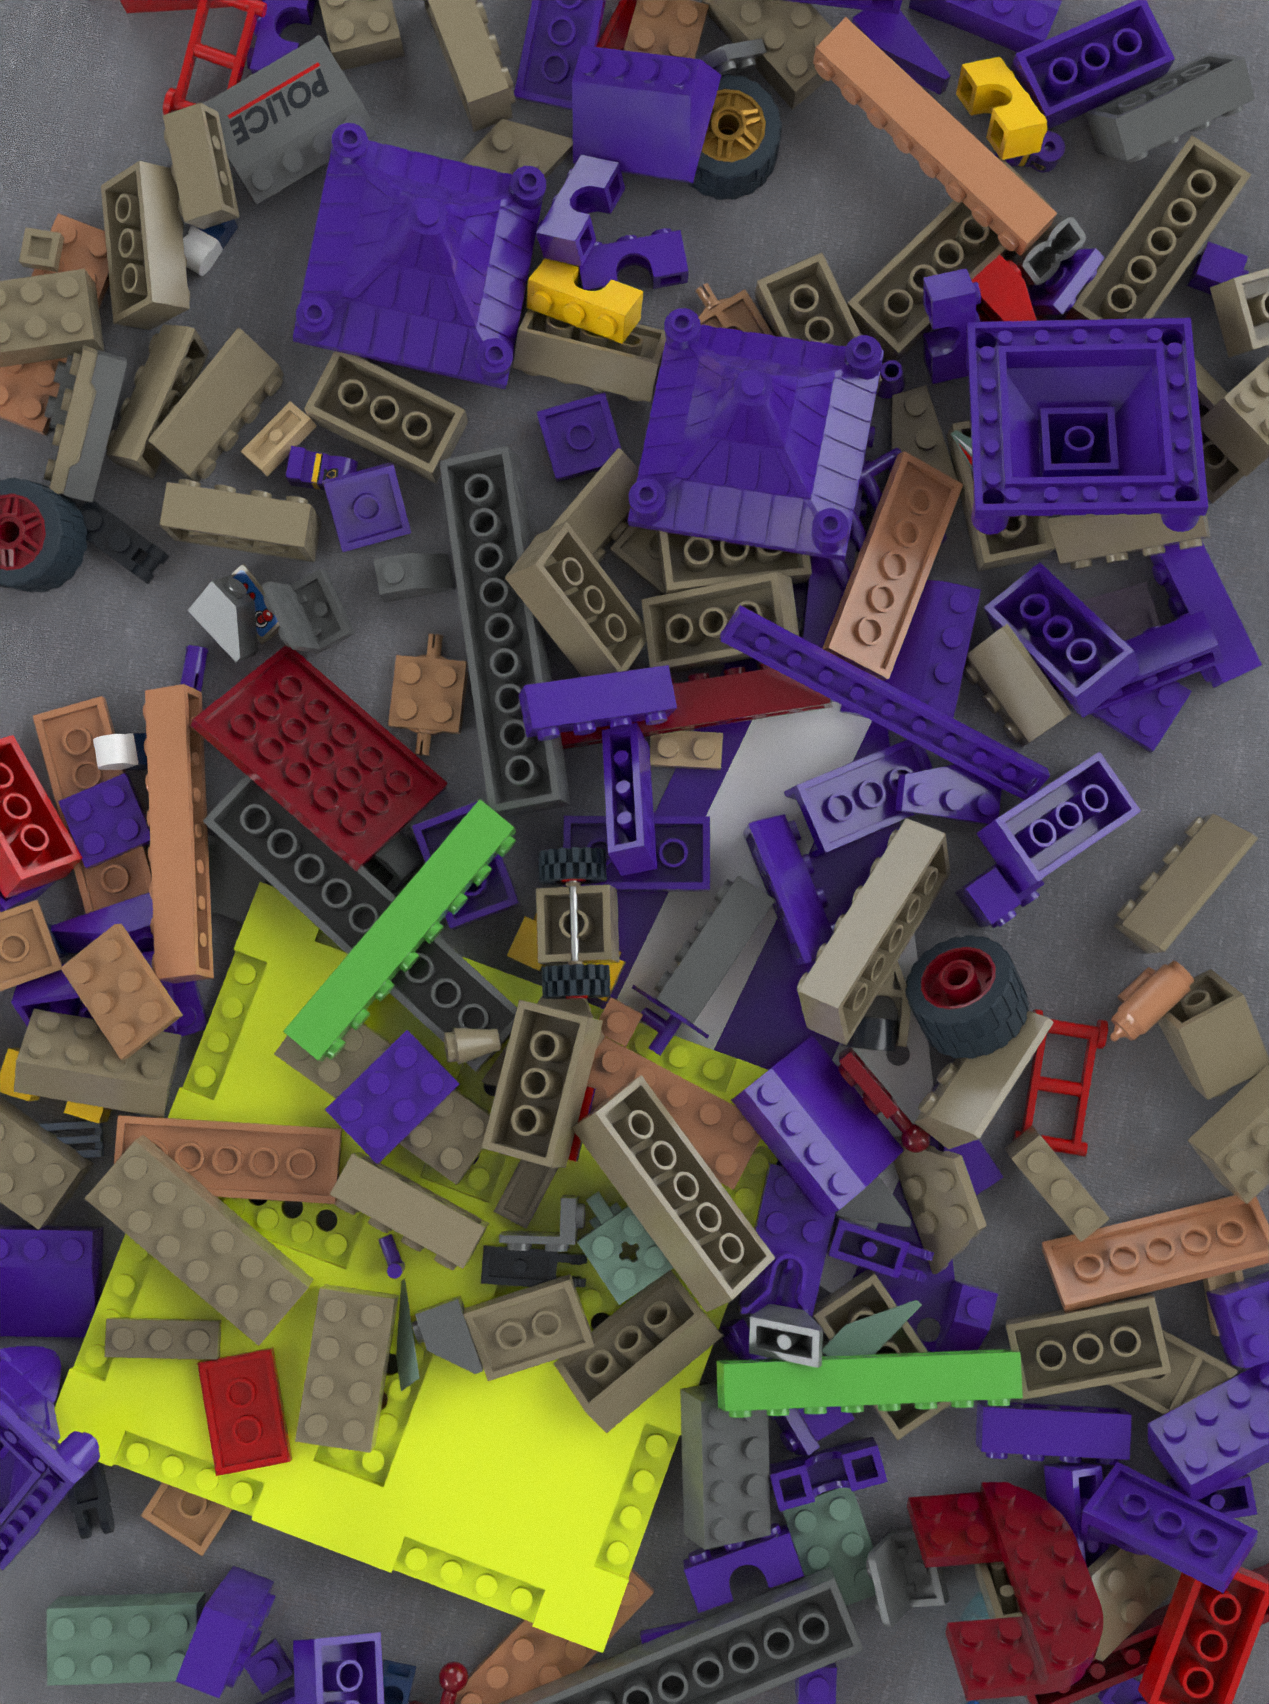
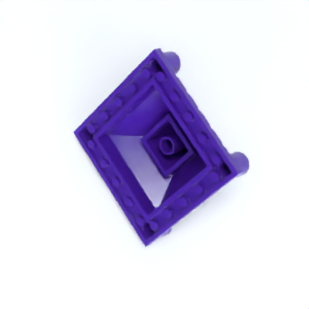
[293,123,546,389]
[628,308,884,561]
[965,318,1208,535]
[0,1346,100,1571]

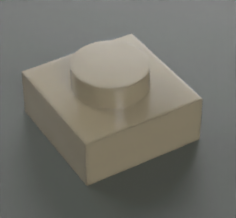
[19,227,64,272]

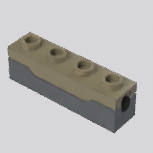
[44,345,127,503]

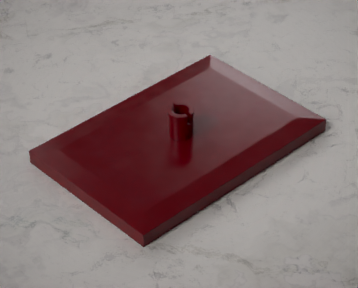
[190,645,448,872]

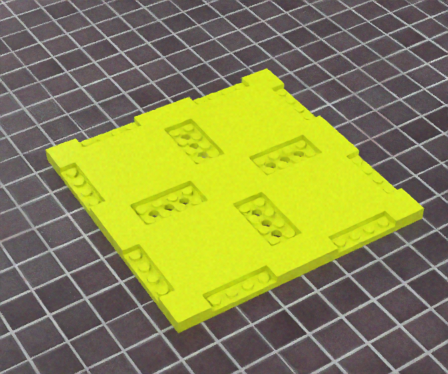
[54,882,778,1653]

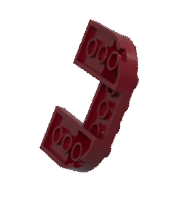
[907,1482,1103,1701]

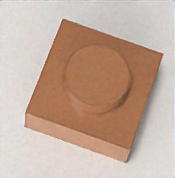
[599,997,643,1047]

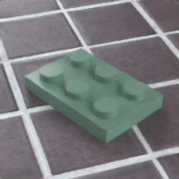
[782,1488,876,1606]

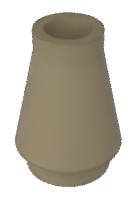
[444,1027,501,1065]

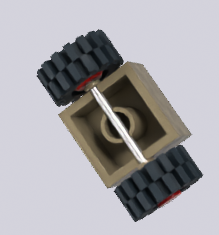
[536,847,620,1000]

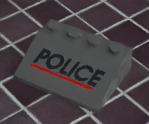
[203,35,379,205]

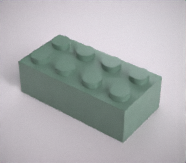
[46,1592,205,1686]

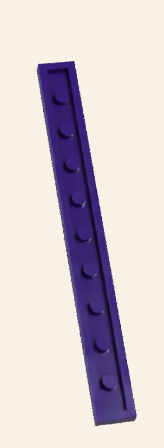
[720,605,1050,800]

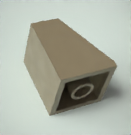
[1158,969,1269,1100]

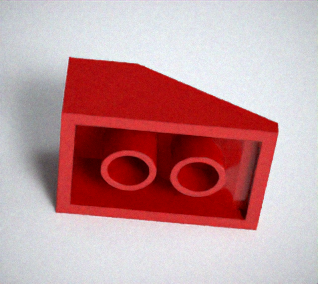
[971,254,1037,322]

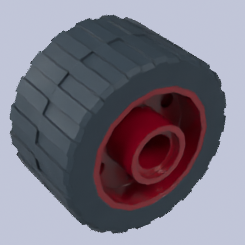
[0,477,87,593]
[905,935,1029,1059]

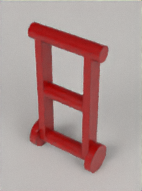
[163,0,267,115]
[1013,1009,1108,1157]

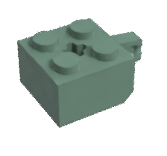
[577,1191,673,1305]

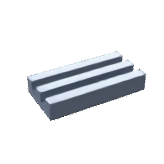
[38,1121,104,1158]

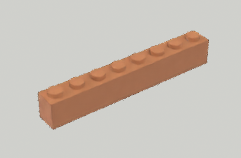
[813,17,1057,256]
[143,684,214,984]

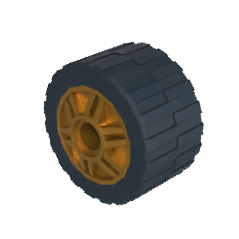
[687,74,782,200]

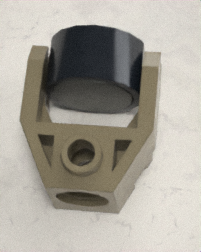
[841,961,911,1052]

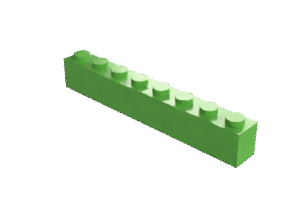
[283,799,516,1061]
[717,1349,1023,1418]

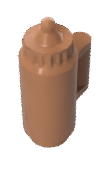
[1110,960,1194,1041]

